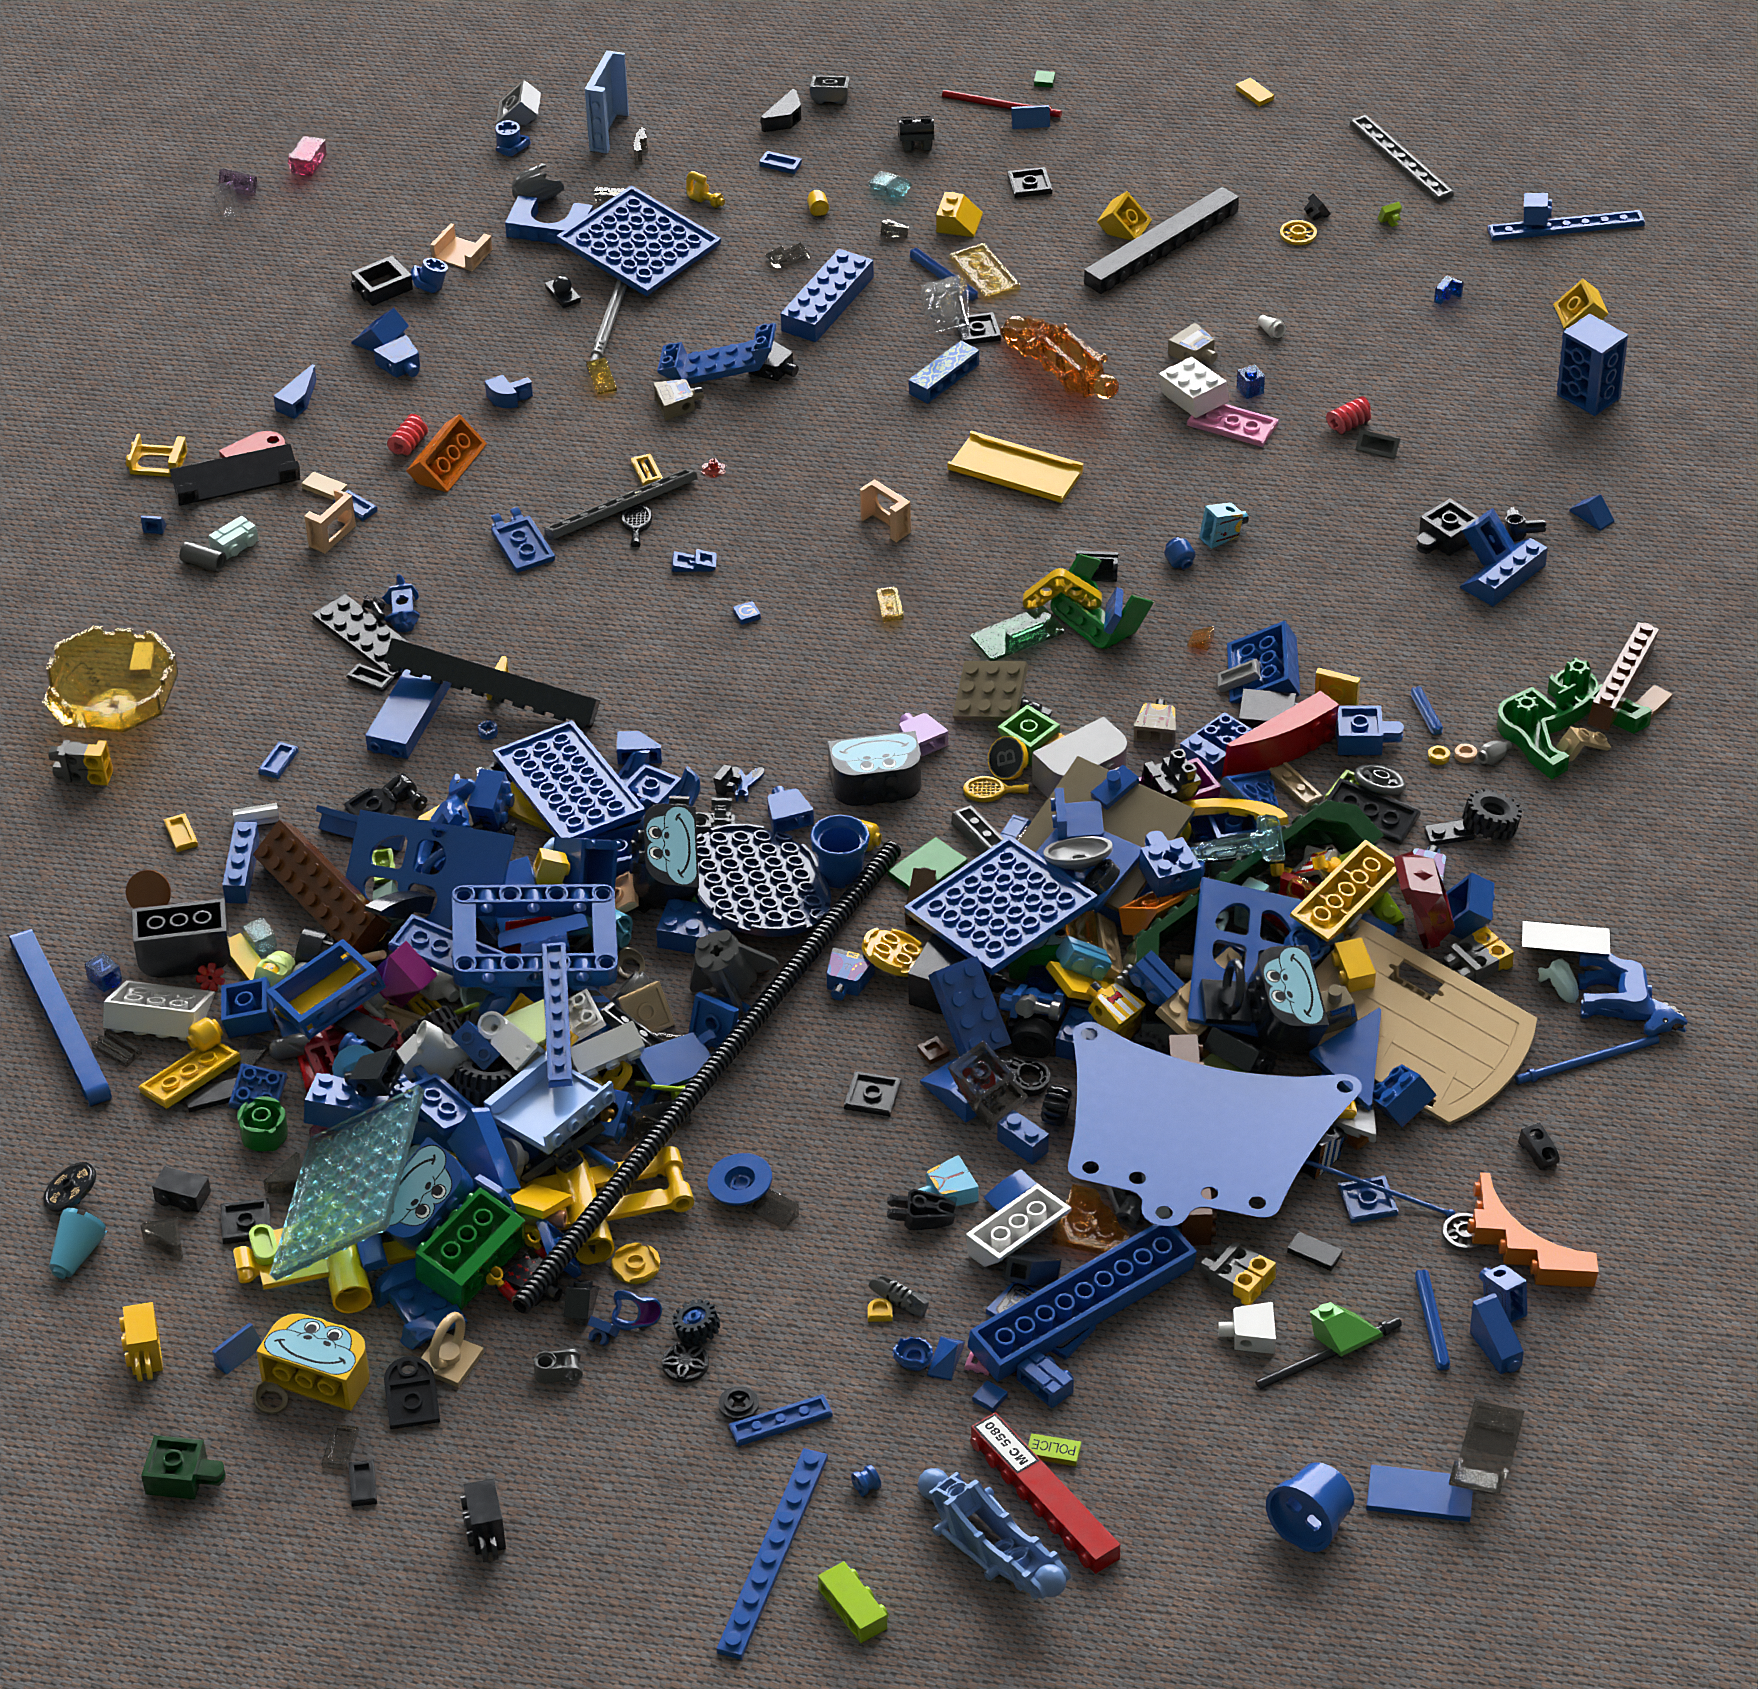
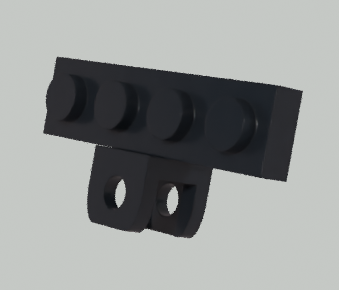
[521,1117,606,1184]

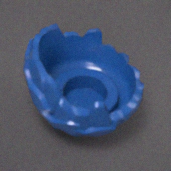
[892,1337,933,1371]

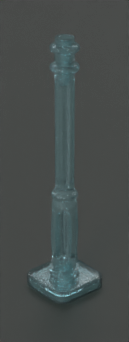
[1190,814,1285,862]

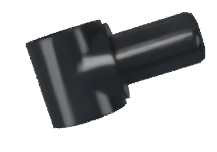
[1505,507,1546,542]

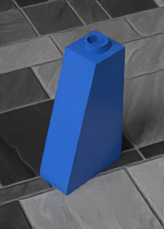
[447,1107,521,1196]

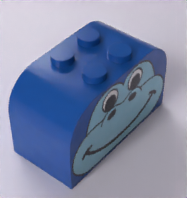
[365,1137,474,1251]

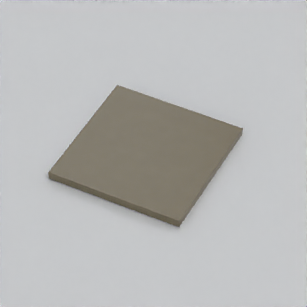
[1019,756,1195,912]

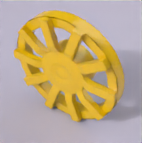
[1280,220,1317,245]

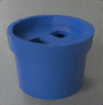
[1266,1462,1354,1552]

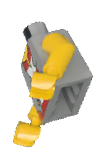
[1270,847,1342,885]

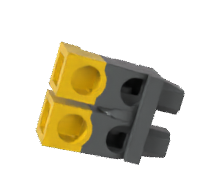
[48,740,113,786]
[1442,926,1514,984]
[1200,1241,1276,1306]

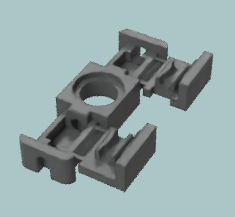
[669,796,735,834]

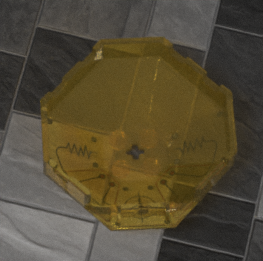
[43,625,179,733]

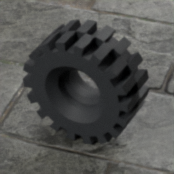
[1462,789,1522,841]

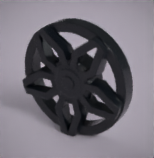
[662,1342,709,1383]

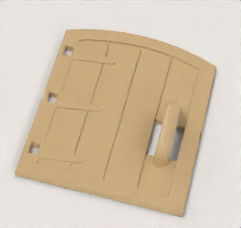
[1315,919,1537,1125]

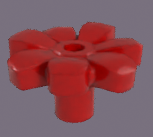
[196,963,225,992]

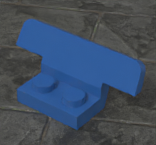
[498,913,589,954]

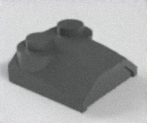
[810,75,850,104]

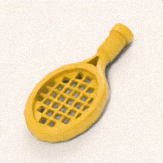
[963,776,1029,802]

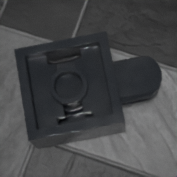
[1416,498,1479,556]
[460,1478,506,1563]

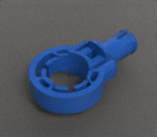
[1284,926,1344,965]

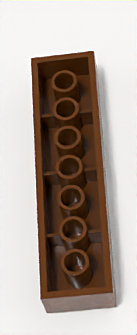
[252,819,392,955]

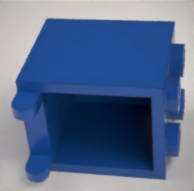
[553,837,621,892]

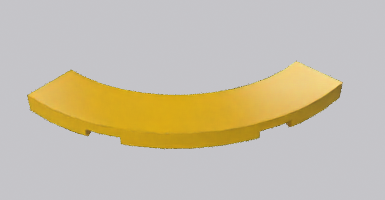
[1182,798,1289,828]

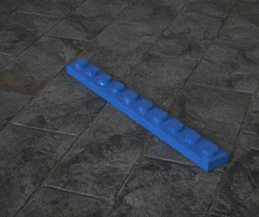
[716,1448,828,1660]

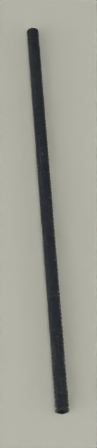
[511,841,901,1314]

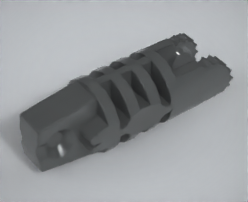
[868,1275,929,1316]

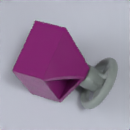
[362,941,437,1019]

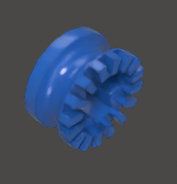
[478,720,498,740]

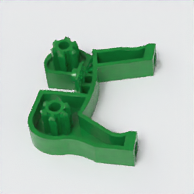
[1497,658,1652,780]

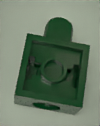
[141,1435,226,1500]

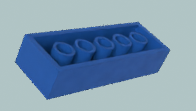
[780,249,874,342]

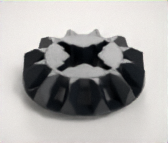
[719,1386,759,1421]

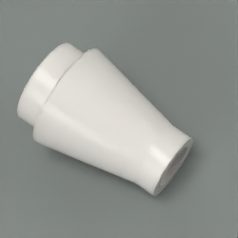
[1257,315,1286,338]

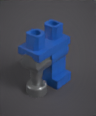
[999,984,1066,1021]

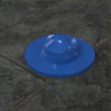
[707,1153,772,1206]

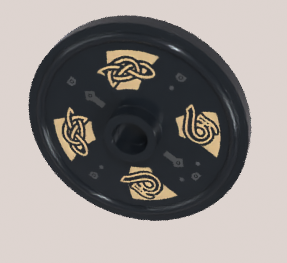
[43,1162,96,1212]

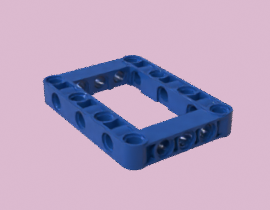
[452,884,618,987]

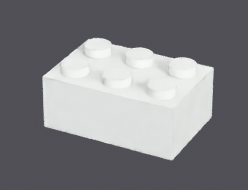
[1159,357,1229,418]

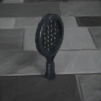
[621,504,652,547]

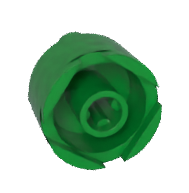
[237,1097,288,1151]

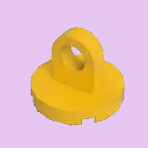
[591,1061,632,1104]

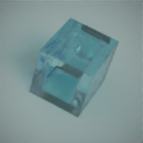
[242,917,277,956]

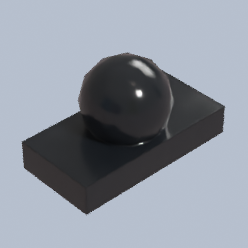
[545,276,581,309]

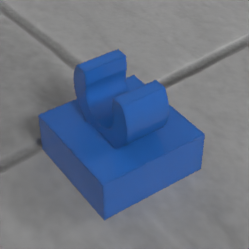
[587,1315,620,1346]

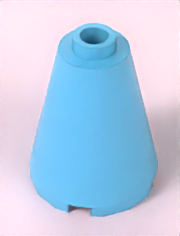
[49,1208,107,1279]

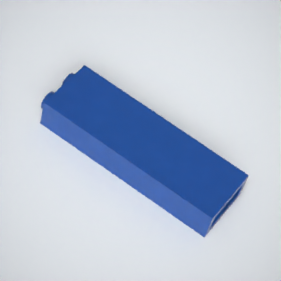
[365,669,451,759]

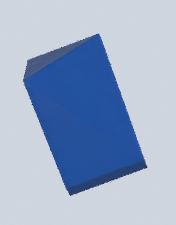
[927,1336,965,1381]

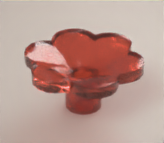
[702,458,726,478]

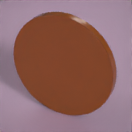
[126,870,171,909]

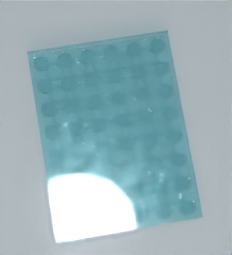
[270,1085,425,1281]

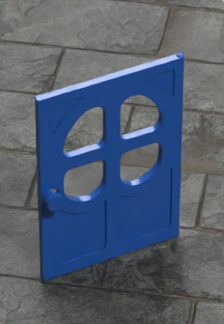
[345,810,515,932]
[1187,877,1311,1037]

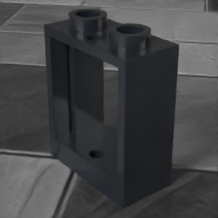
[350,256,413,306]

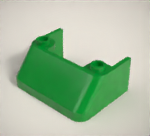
[1050,553,1154,649]

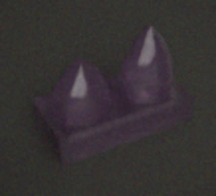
[218,168,259,196]

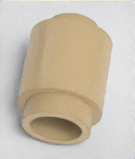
[1175,955,1193,978]

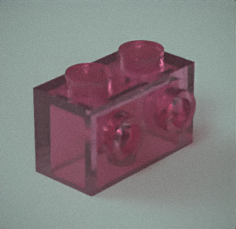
[288,136,327,176]

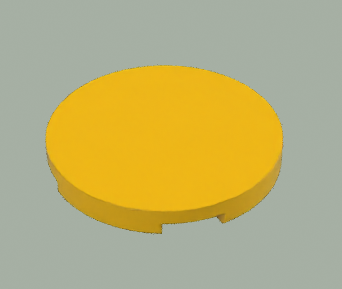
[862,928,923,977]

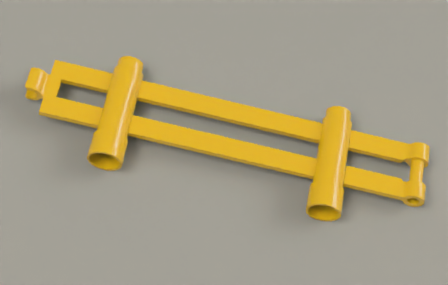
[233,1146,695,1314]

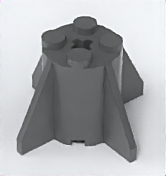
[689,929,779,1017]

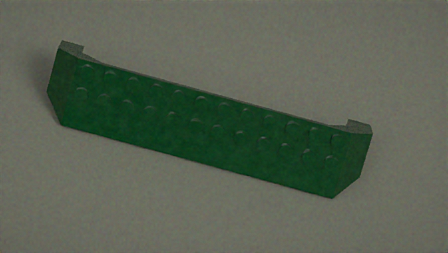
[1122,800,1384,1007]

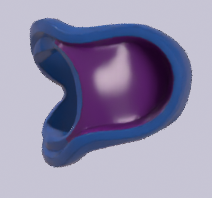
[611,1290,662,1330]

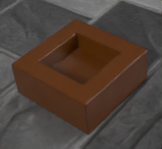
[917,1036,950,1065]

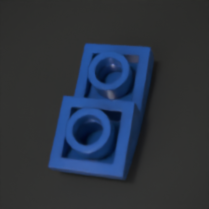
[984,1169,1037,1212]

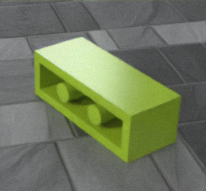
[818,1561,889,1643]

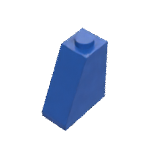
[1470,1293,1524,1374]

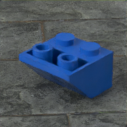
[1461,508,1515,566]
[1372,1064,1437,1127]

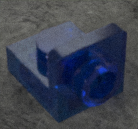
[1434,275,1464,305]

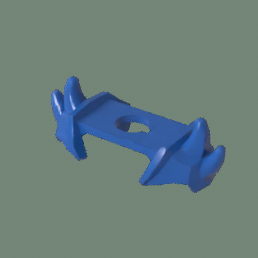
[382,574,420,632]

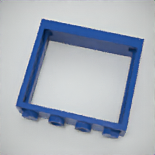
[266,939,386,1040]

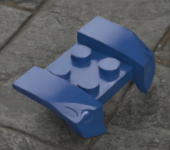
[617,750,700,807]
[374,1258,468,1350]

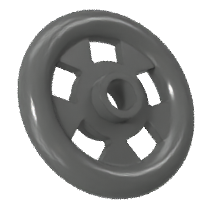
[1354,764,1406,795]

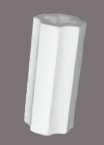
[232,803,279,825]

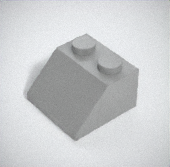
[496,80,541,125]

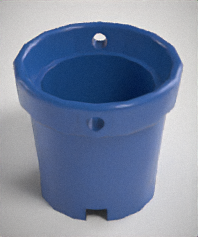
[810,815,870,889]

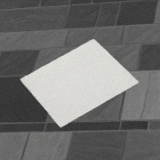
[1522,921,1610,954]

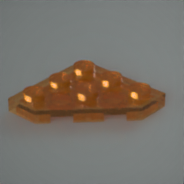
[1052,1184,1129,1255]

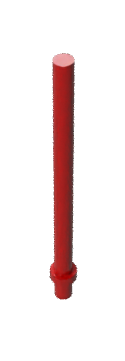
[942,90,1062,118]

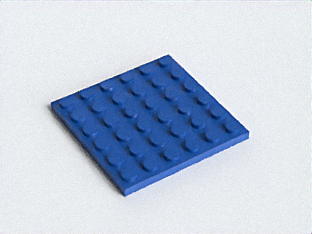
[556,185,721,296]
[904,836,1099,975]

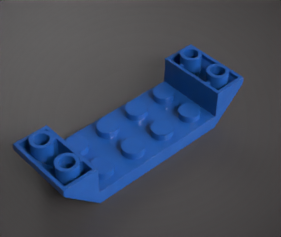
[657,323,776,384]

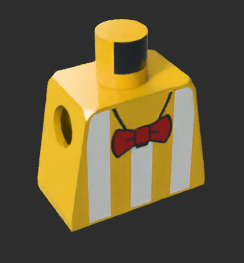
[1086,981,1146,1033]

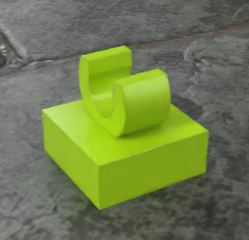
[1378,202,1402,227]

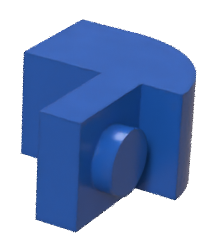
[485,375,533,408]

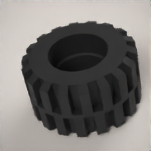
[401,1006,462,1043]
[455,1059,517,1107]

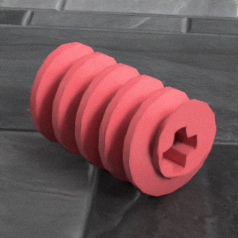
[1326,396,1371,434]
[387,414,428,455]

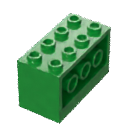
[415,1187,526,1310]

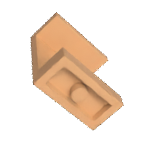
[430,223,492,271]

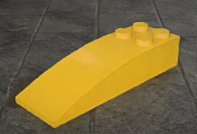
[1290,840,1398,942]

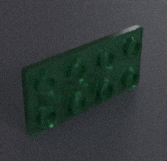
[970,606,1064,661]

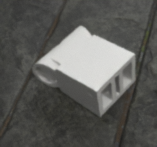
[478,1011,546,1073]
[395,1020,471,1085]

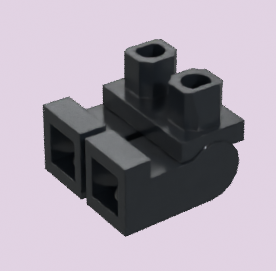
[897,115,935,151]
[1141,749,1201,802]

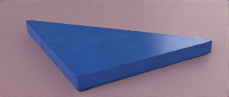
[1220,770,1281,836]
[1309,1008,1381,1111]

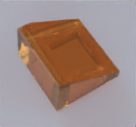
[1187,626,1214,651]

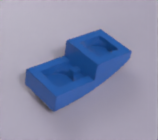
[671,549,717,572]

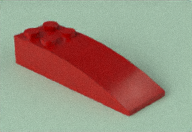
[1222,691,1339,778]

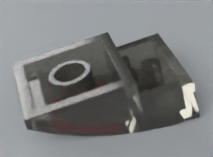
[948,1040,1028,1131]

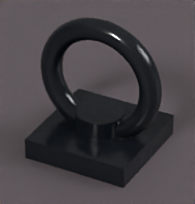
[1200,959,1252,1026]

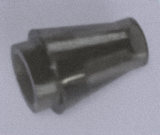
[880,219,909,238]

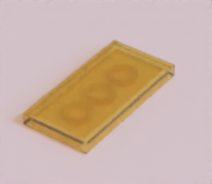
[949,243,1021,300]

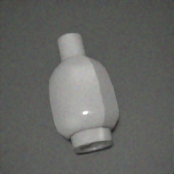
[1477,740,1512,765]

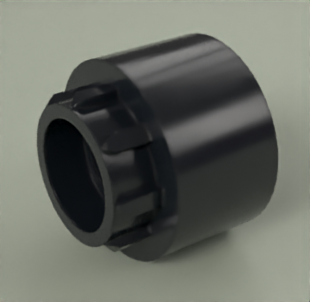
[295,927,337,965]

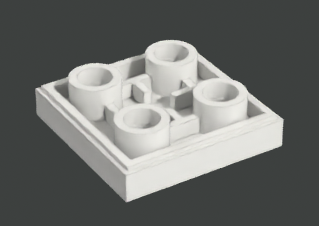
[568,988,606,1043]

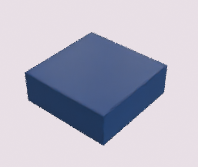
[972,1380,1008,1413]

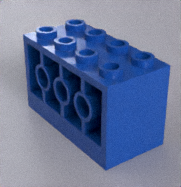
[1557,314,1628,416]

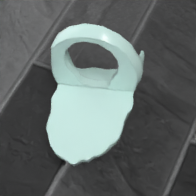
[1538,958,1579,1003]

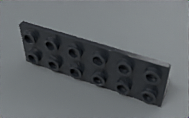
[170,444,300,506]

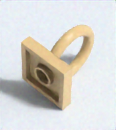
[421,1312,484,1388]

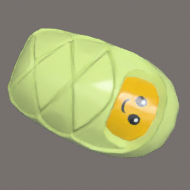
[253,951,295,987]

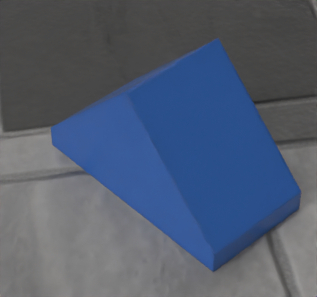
[1569,494,1614,531]

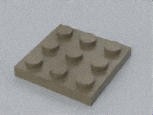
[953,661,1028,721]

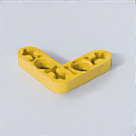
[1023,568,1102,610]

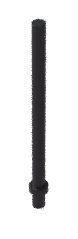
[1255,1317,1402,1390]

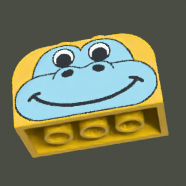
[256,1314,370,1411]

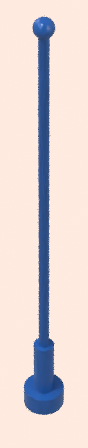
[1305,1159,1455,1218]

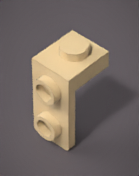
[1556,727,1611,762]

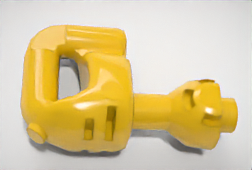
[686,171,725,208]

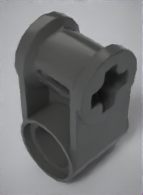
[534,1349,583,1383]

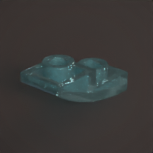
[868,171,912,197]

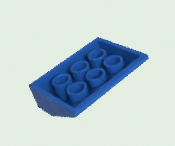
[1227,621,1300,703]

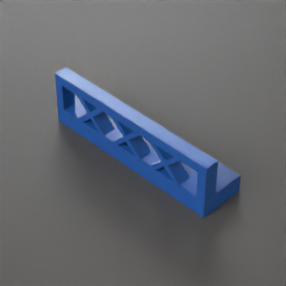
[316,805,406,851]

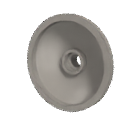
[1044,836,1113,872]

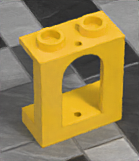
[126,434,187,477]

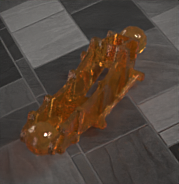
[1000,315,1119,399]

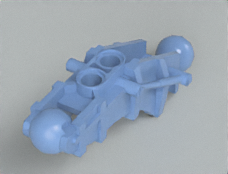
[917,1468,1071,1600]

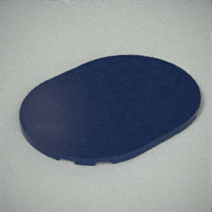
[695,824,831,937]

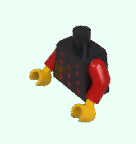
[486,1229,563,1306]

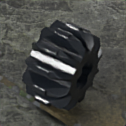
[1041,1084,1072,1126]

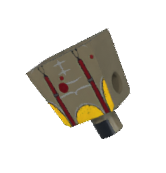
[1134,699,1176,745]

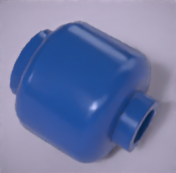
[1164,537,1196,569]

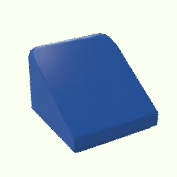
[141,515,166,534]

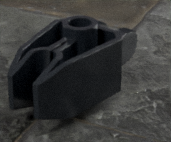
[887,1189,956,1230]

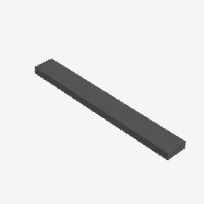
[1350,115,1454,202]
[544,468,698,539]

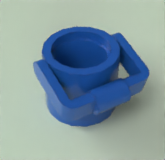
[495,120,531,156]
[410,258,448,293]

